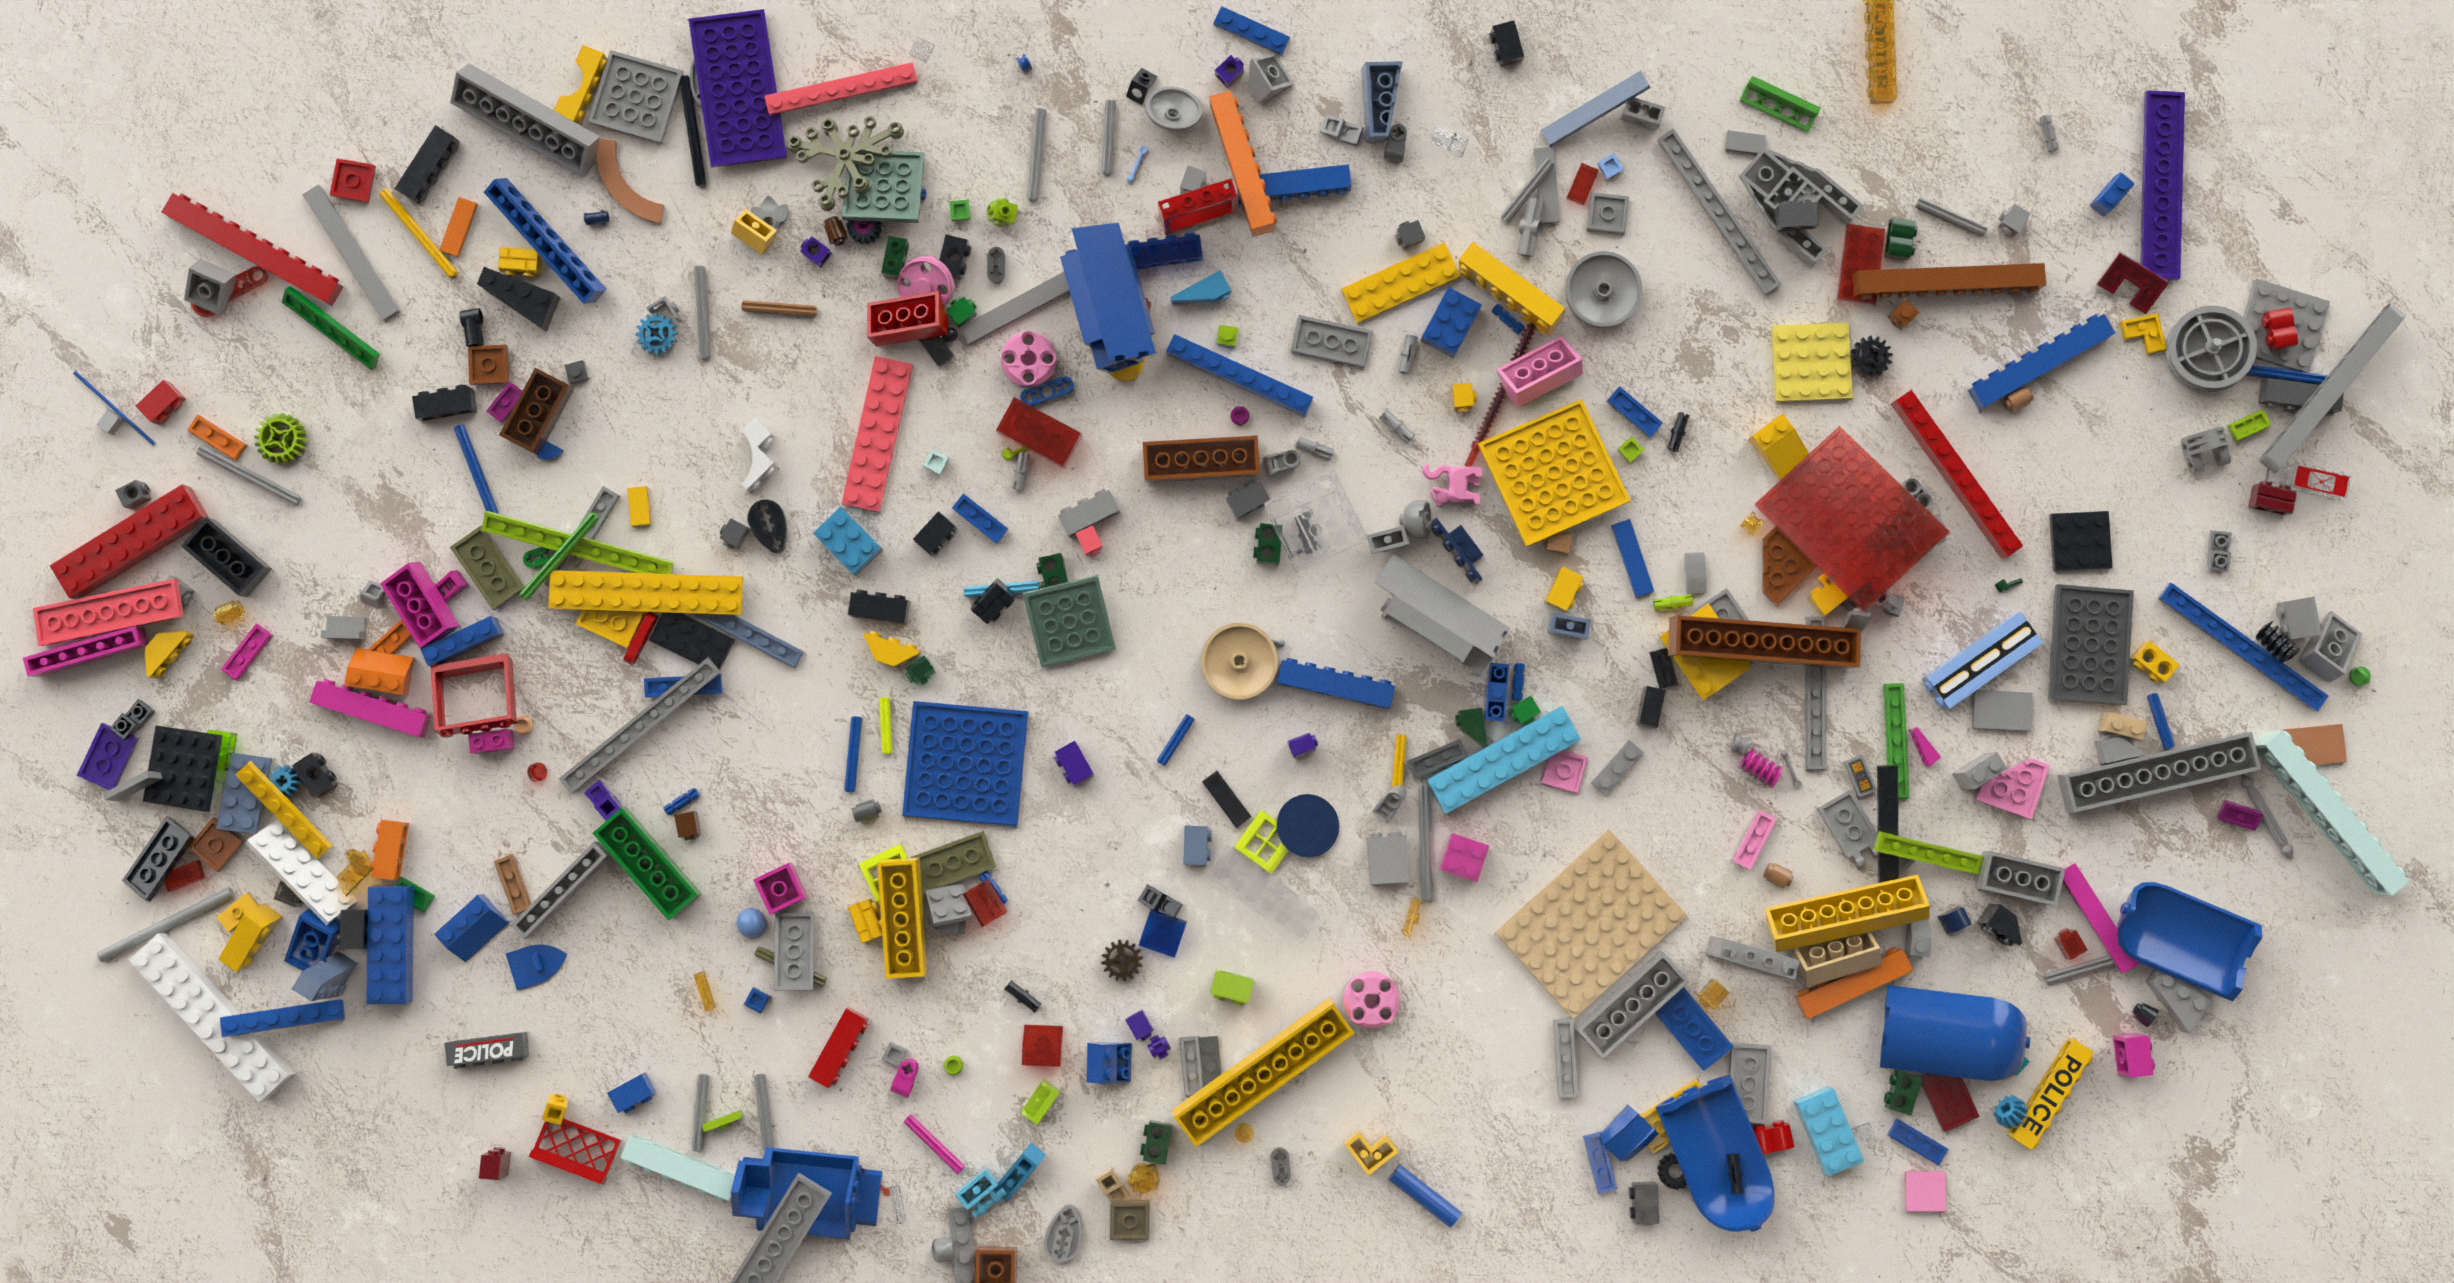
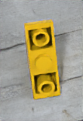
[145,631,195,679]
[863,631,921,667]

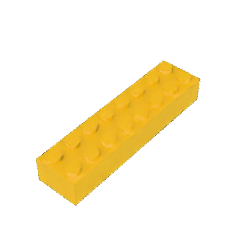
[1765,875,1930,952]

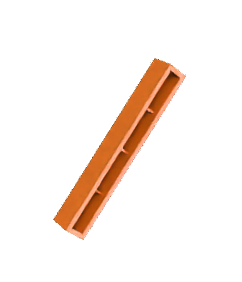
[1209,90,1277,237]

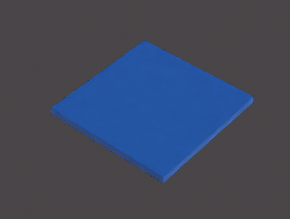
[902,701,1028,826]

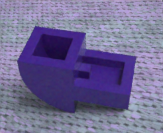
[584,780,622,821]

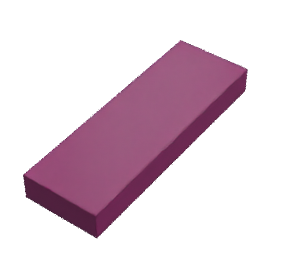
[221,623,273,681]

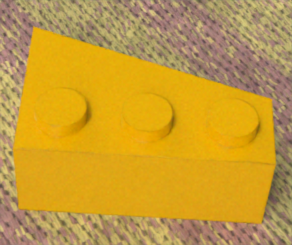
[218,903,283,973]

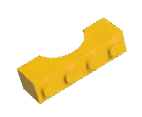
[554,45,607,124]

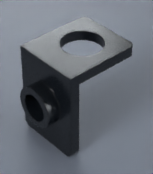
[1126,68,1157,105]

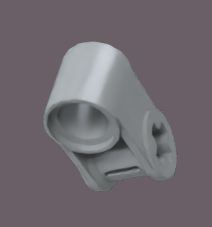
[1263,450,1300,476]
[1372,785,1406,823]

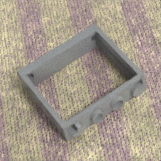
[1706,936,1800,980]

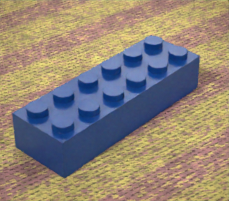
[367,885,414,1004]

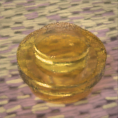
[1235,1123,1254,1143]

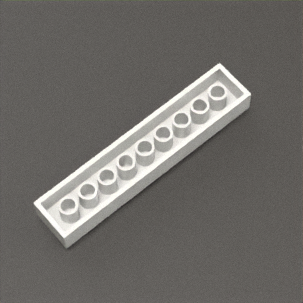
[129,932,296,1103]

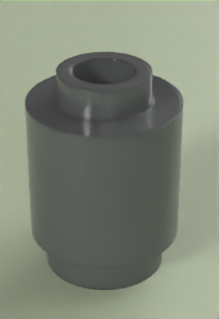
[852,799,882,823]

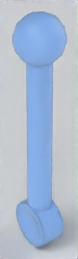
[1127,146,1147,183]

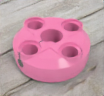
[897,256,955,306]
[1001,331,1056,388]
[1343,971,1400,1028]

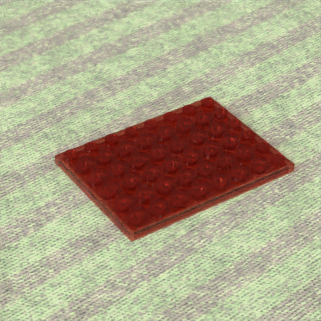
[1755,426,1950,613]

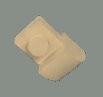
[1095,1167,1131,1201]

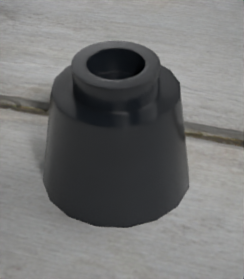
[2132,1003,2159,1028]

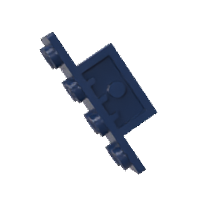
[1431,517,1484,585]

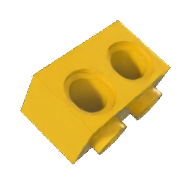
[2130,640,2180,684]

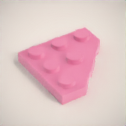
[1975,758,2050,819]

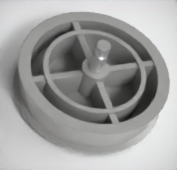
[2165,306,2257,392]

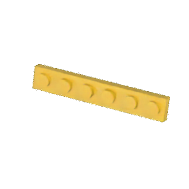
[235,761,333,859]

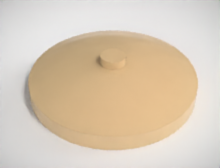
[1201,623,1278,700]

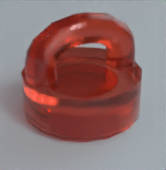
[527,762,548,782]

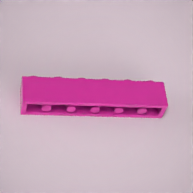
[23,626,148,677]
[309,678,432,738]

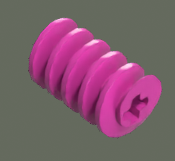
[1738,749,1782,789]

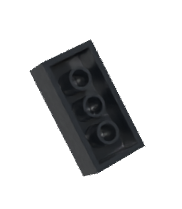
[181,517,272,598]

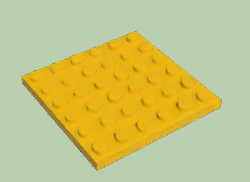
[1477,399,1631,547]

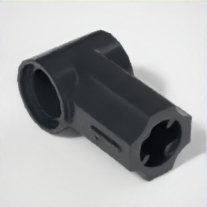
[459,308,484,347]

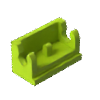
[1021,1079,1060,1125]

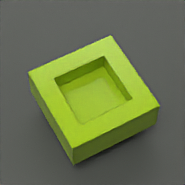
[1217,325,1238,347]
[1617,436,1644,464]

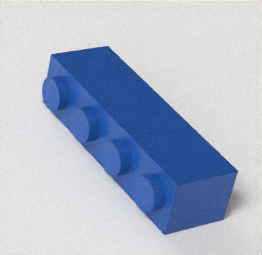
[420,616,504,666]

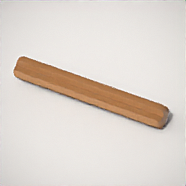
[741,300,817,317]

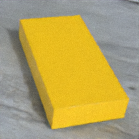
[627,486,651,527]

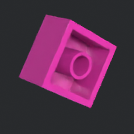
[1439,833,1489,882]
[753,863,808,915]
[2112,1033,2155,1078]

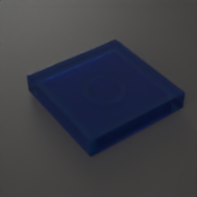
[1139,909,1187,958]

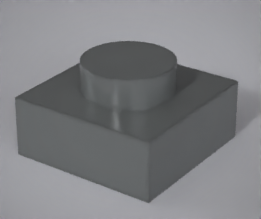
[564,360,589,384]

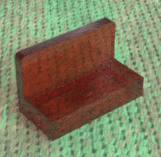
[963,879,1007,927]

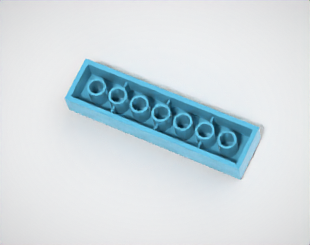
[1426,706,1581,814]

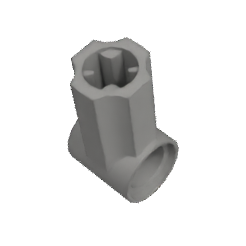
[1873,589,1905,617]

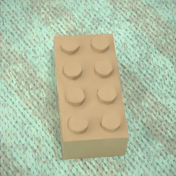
[1792,932,1882,987]

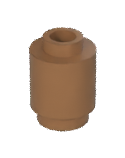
[2003,387,2034,413]
[1763,863,1794,888]

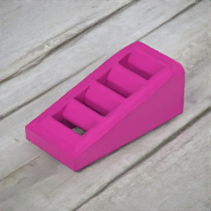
[435,570,468,603]
[1909,727,1941,767]

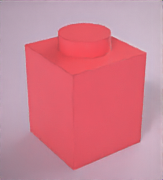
[1075,525,1103,557]

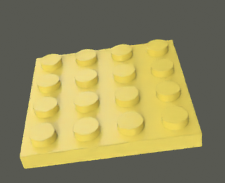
[1771,323,1853,402]

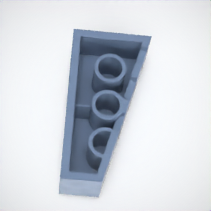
[1361,61,1403,143]
[291,951,358,1001]

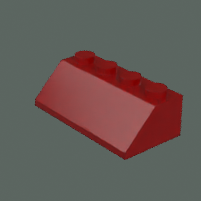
[867,291,947,347]

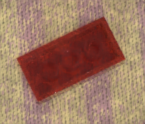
[996,397,1082,469]

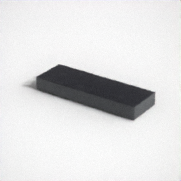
[1202,771,1252,828]

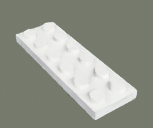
[246,819,358,926]

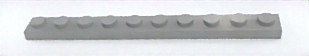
[1657,128,1781,296]
[559,657,721,793]

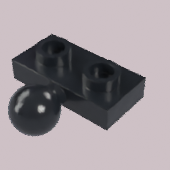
[919,327,958,367]

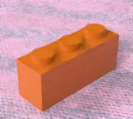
[370,819,409,880]

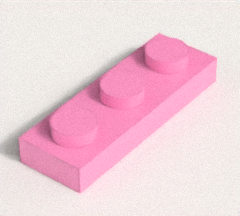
[1732,810,1777,870]

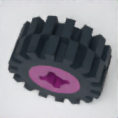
[846,220,882,245]

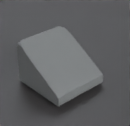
[97,409,124,435]
[360,580,385,609]

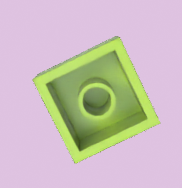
[1210,969,1254,1006]

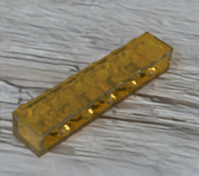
[1863,0,1897,104]

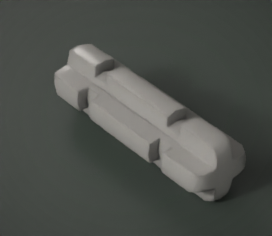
[2039,115,2059,152]

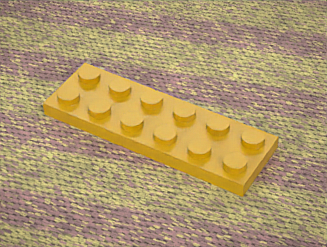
[1341,242,1461,324]

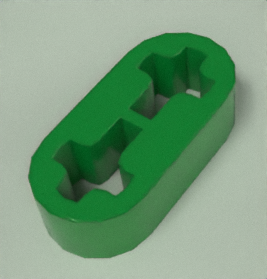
[523,547,556,568]

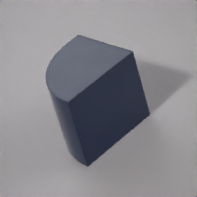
[1937,906,1972,934]

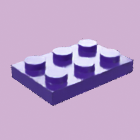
[76,723,139,790]

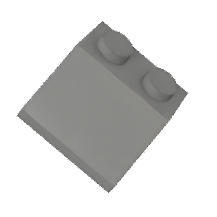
[184,259,236,315]
[2276,596,2322,640]

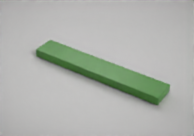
[1883,683,1909,799]

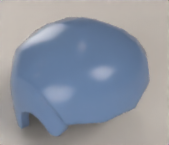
[736,908,767,939]

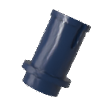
[584,210,610,225]

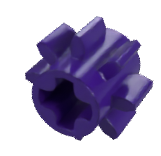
[1147,1035,1171,1060]

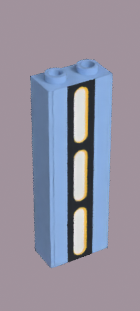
[1922,612,2043,710]

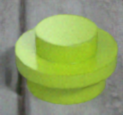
[944,1055,963,1075]

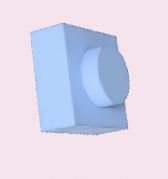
[1597,153,1624,180]

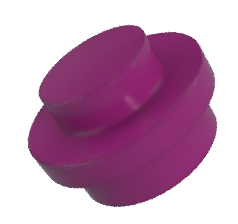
[1230,406,1249,425]

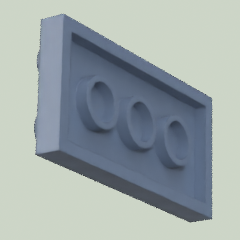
[216,753,272,834]

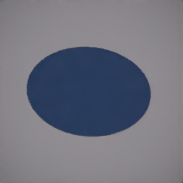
[1277,794,1339,857]

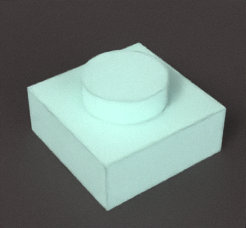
[923,449,949,475]

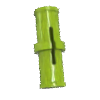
[1653,594,1693,611]

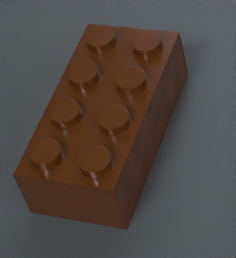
[499,368,574,455]

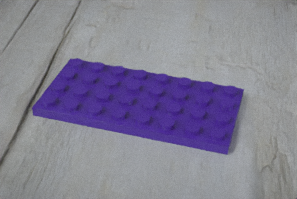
[688,9,787,168]

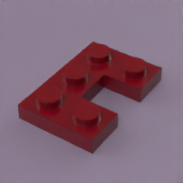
[2097,251,2169,314]

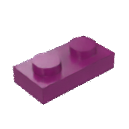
[486,381,522,424]
[2217,800,2263,831]

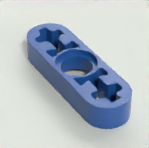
[1020,376,1074,407]

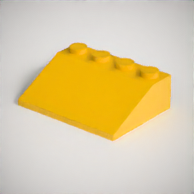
[1659,603,1752,700]

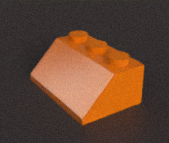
[344,648,415,695]

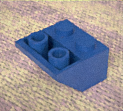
[1086,1042,1132,1084]

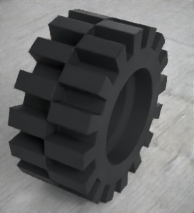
[1657,1153,1687,1190]

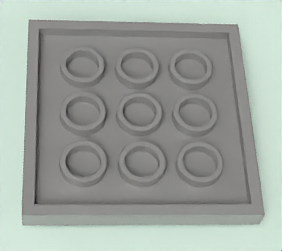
[588,50,684,144]
[2243,279,2330,373]

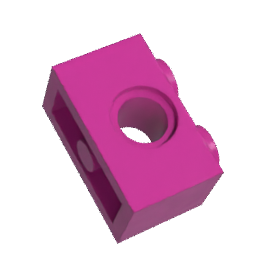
[468,729,515,754]

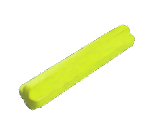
[879,697,893,754]

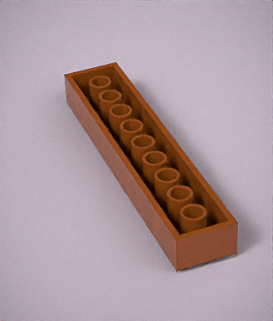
[1668,615,1861,669]

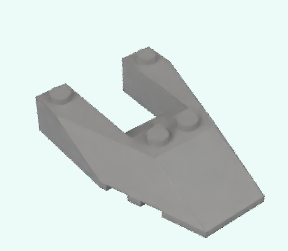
[1739,147,1864,268]

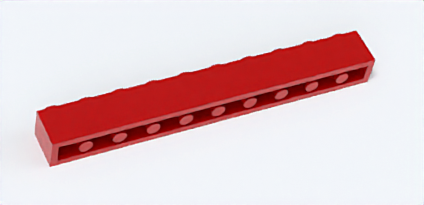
[161,193,343,306]
[1891,389,2023,559]

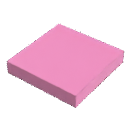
[1540,750,1588,794]
[1905,1171,1946,1211]

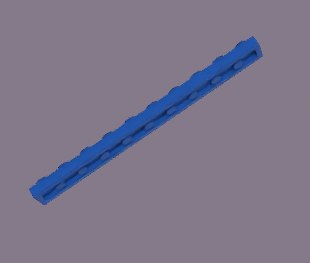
[2158,582,2329,711]

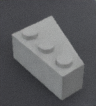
[2146,969,2212,1033]

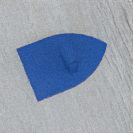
[506,944,567,990]

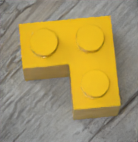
[1343,1130,1399,1176]

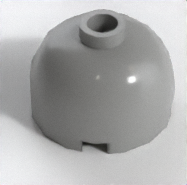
[1399,500,1431,538]

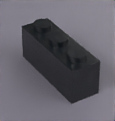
[412,385,477,422]
[848,589,910,624]

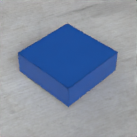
[743,987,770,1014]

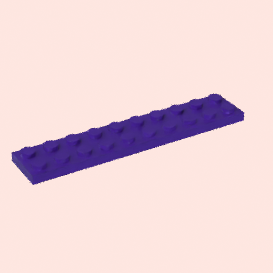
[2140,90,2185,280]

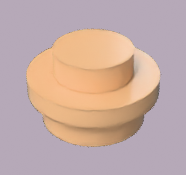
[513,716,533,735]

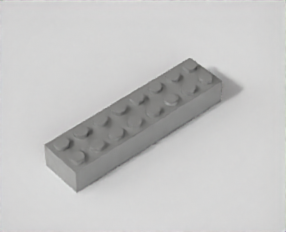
[450,63,600,176]

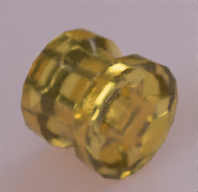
[1740,511,1764,536]

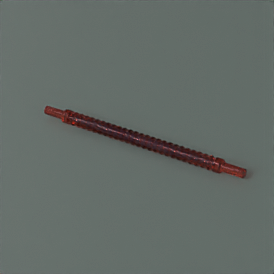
[1465,322,1537,467]

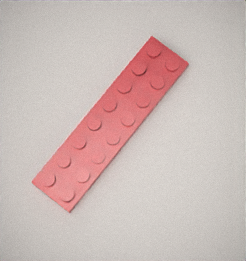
[841,356,913,513]
[33,579,184,646]

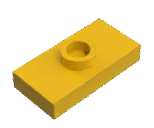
[216,892,260,932]

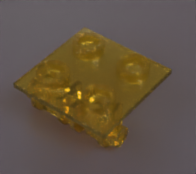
[337,849,374,897]

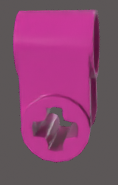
[890,1058,919,1098]

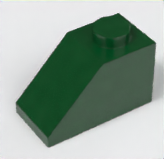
[1455,708,1488,747]

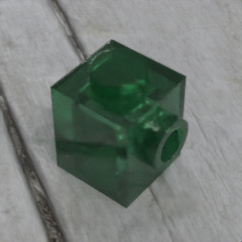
[905,655,937,686]

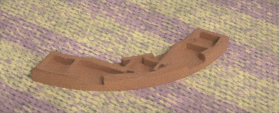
[596,139,664,224]

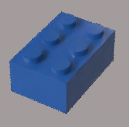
[1420,287,1482,359]

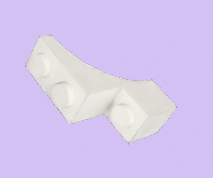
[741,418,777,492]

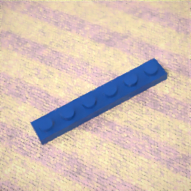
[220,999,345,1038]

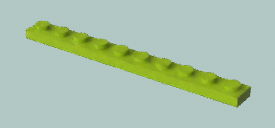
[481,511,674,574]

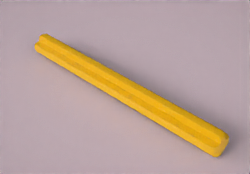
[379,188,458,279]

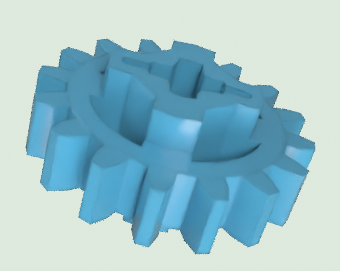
[635,313,678,355]

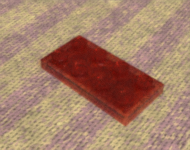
[1837,224,1885,305]

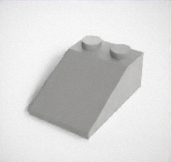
[2299,611,2362,683]

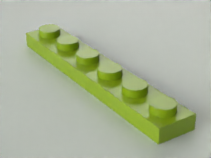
[1874,831,1984,875]

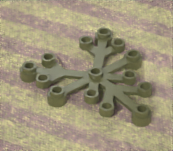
[788,116,904,211]

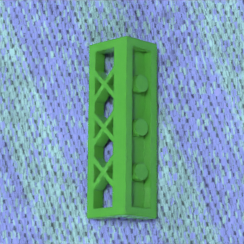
[1739,76,1821,133]

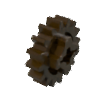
[1101,939,1143,982]

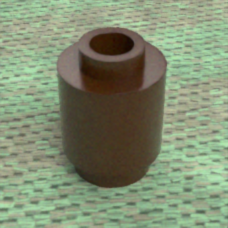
[824,216,848,246]

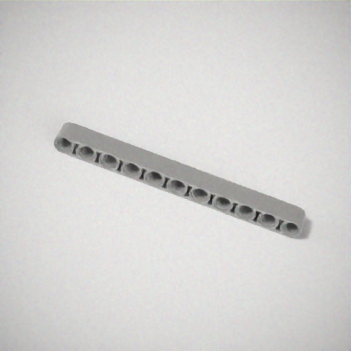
[2259,303,2406,473]

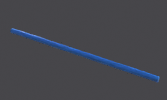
[73,371,155,445]

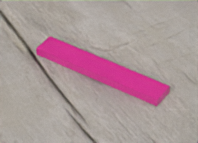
[2063,863,2140,974]

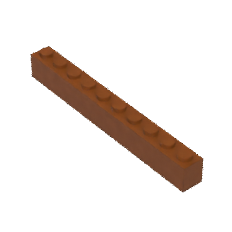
[1852,263,2046,300]

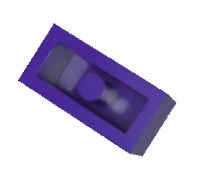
[1054,740,1094,786]

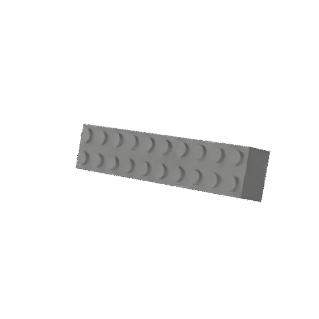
[2057,732,2262,813]

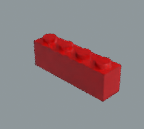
[808,1007,869,1088]

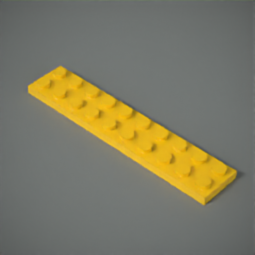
[548,570,744,615]

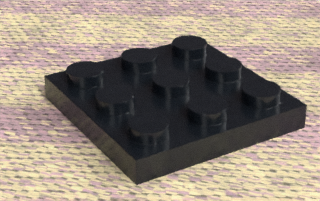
[2049,511,2113,571]

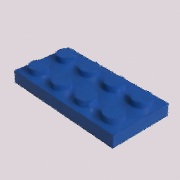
[1655,987,1734,1071]

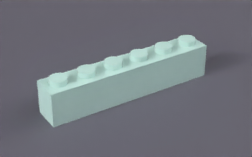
[621,1134,735,1202]

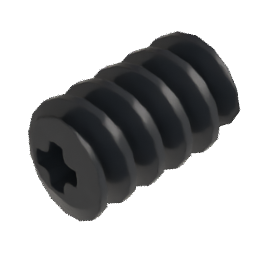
[2255,621,2301,663]

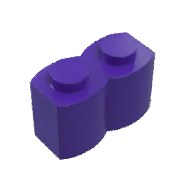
[1287,733,1318,759]

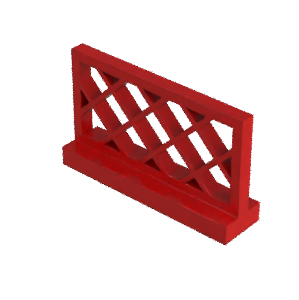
[529,1118,622,1185]

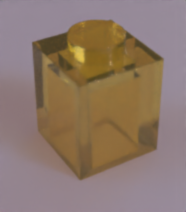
[1697,979,1729,1010]

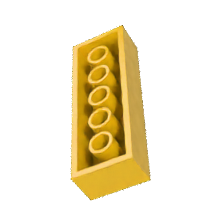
[1459,242,1565,336]
[877,857,928,979]

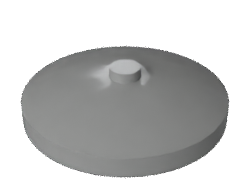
[1565,251,1642,328]

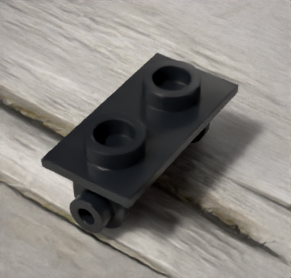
[1649,648,1678,689]

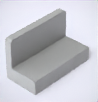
[321,616,366,640]

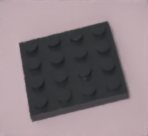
[143,725,223,812]

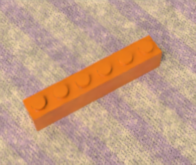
[1794,947,1913,1019]

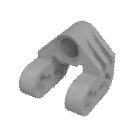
[2181,427,2231,474]

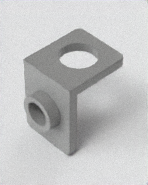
[646,296,681,322]

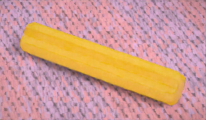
[1392,734,1407,787]

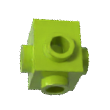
[986,198,1018,227]

